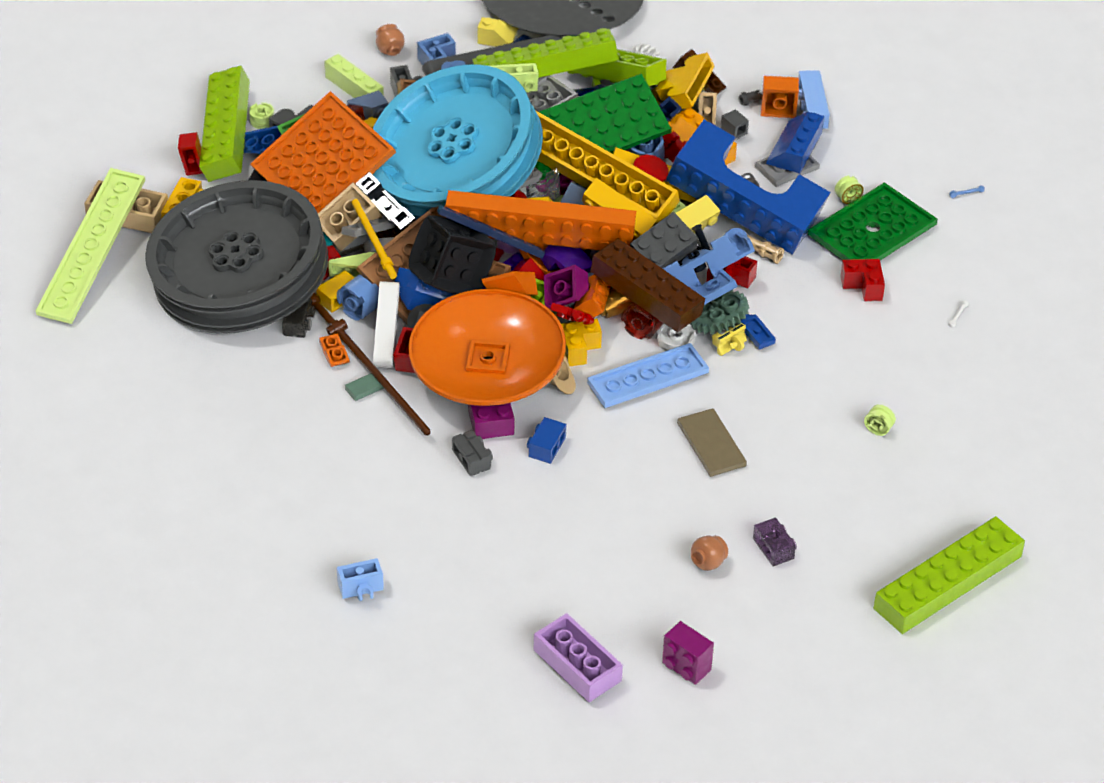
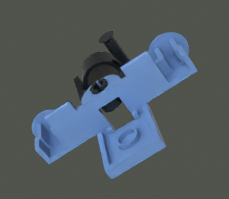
[662,224,755,305]

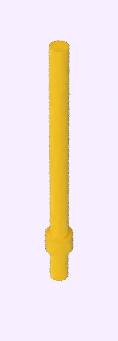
[351,199,397,279]

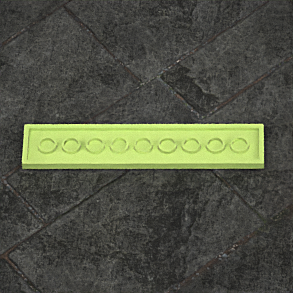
[36,168,146,324]

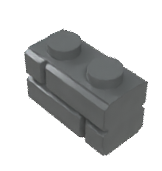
[452,430,493,476]

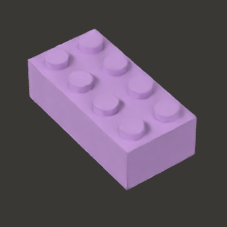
[534,613,623,702]

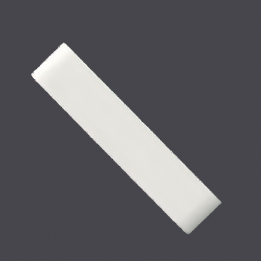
[373,281,400,368]

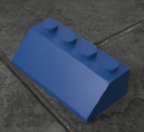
[766,111,825,174]

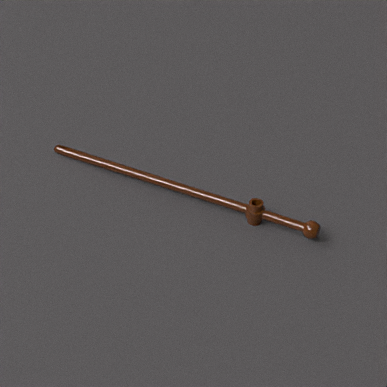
[306,293,431,435]

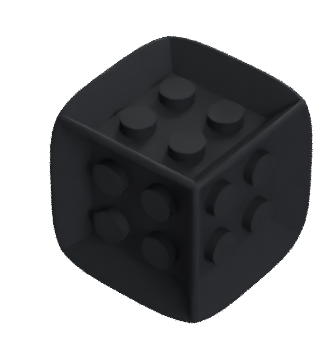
[408,215,496,294]

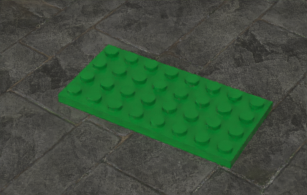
[535,73,671,182]

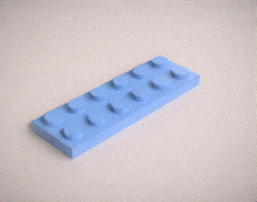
[587,343,709,408]

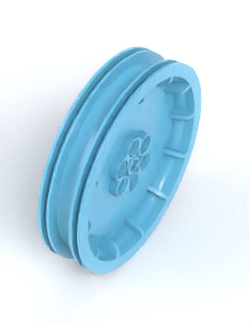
[373,64,543,221]

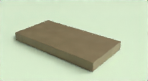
[677,408,747,477]

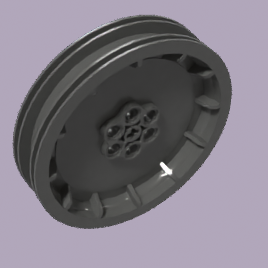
[145,180,328,333]

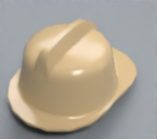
[549,356,576,394]

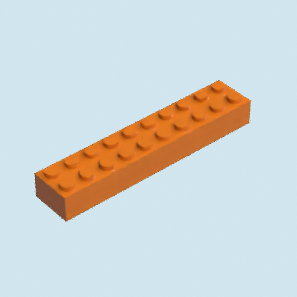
[445,190,637,250]

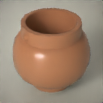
[376,24,405,56]
[691,535,728,571]

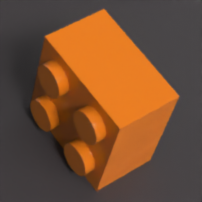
[761,76,799,118]

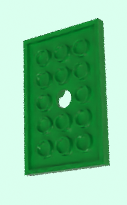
[808,182,938,260]

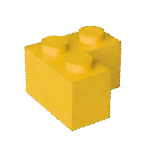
[561,319,602,367]

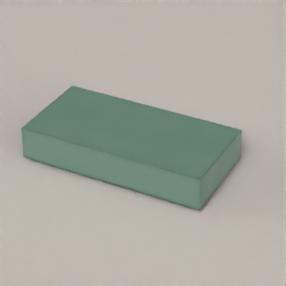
[345,373,384,401]

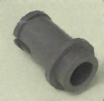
[739,90,762,106]

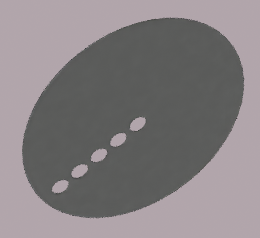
[482,0,644,36]

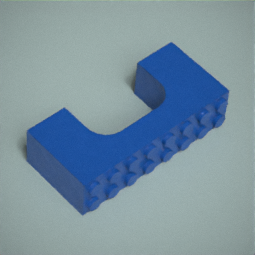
[666,119,831,255]

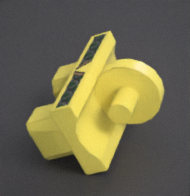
[712,323,747,356]

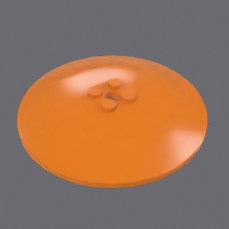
[409,289,566,406]

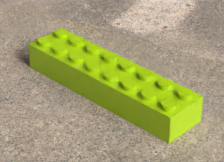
[472,28,619,78]
[199,65,250,182]
[873,516,1025,634]

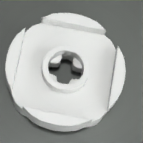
[657,323,696,350]

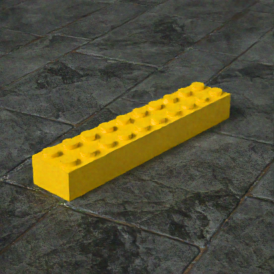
[535,110,679,224]

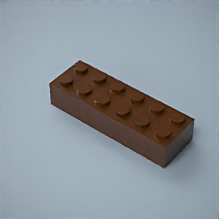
[590,238,706,333]

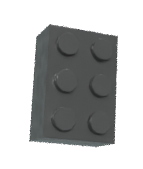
[630,212,698,268]

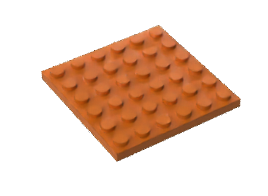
[250,91,396,213]

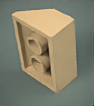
[318,183,382,252]

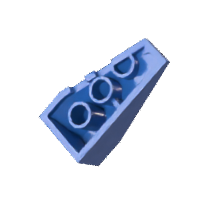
[243,125,281,154]

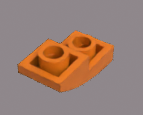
[319,333,350,367]

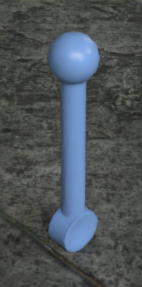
[949,185,985,198]

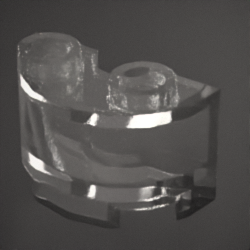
[526,168,560,201]

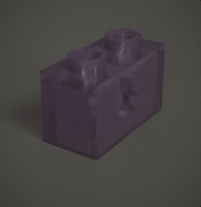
[753,517,797,566]

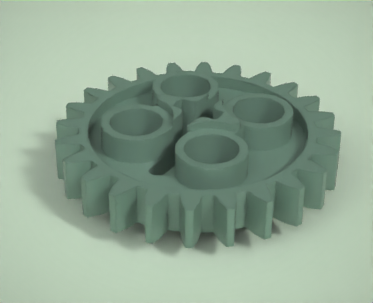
[690,290,750,335]

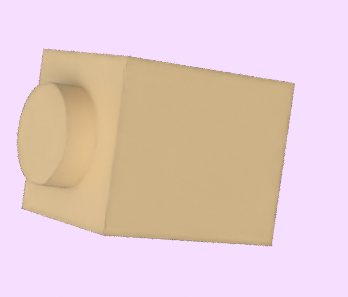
[698,92,717,125]

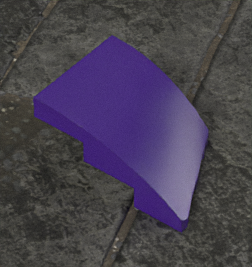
[540,245,592,272]

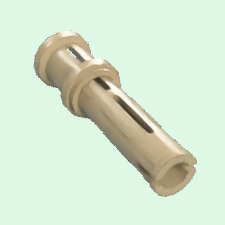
[747,235,784,264]

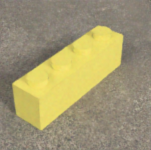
[676,195,721,234]

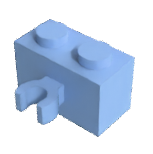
[337,558,384,601]

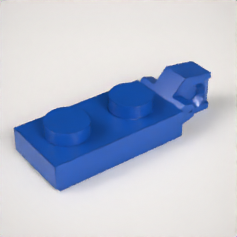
[738,314,776,350]

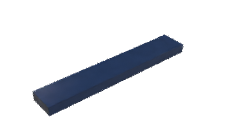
[437,205,545,259]

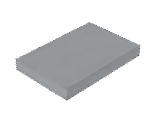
[755,155,820,187]

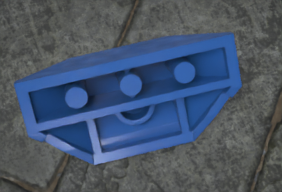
[394,267,456,311]

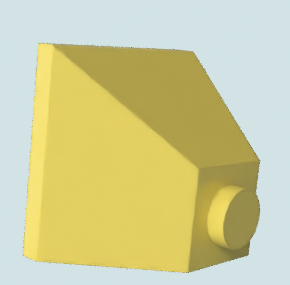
[477,17,519,47]

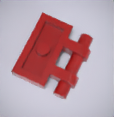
[550,302,595,325]

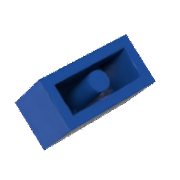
[527,417,567,464]

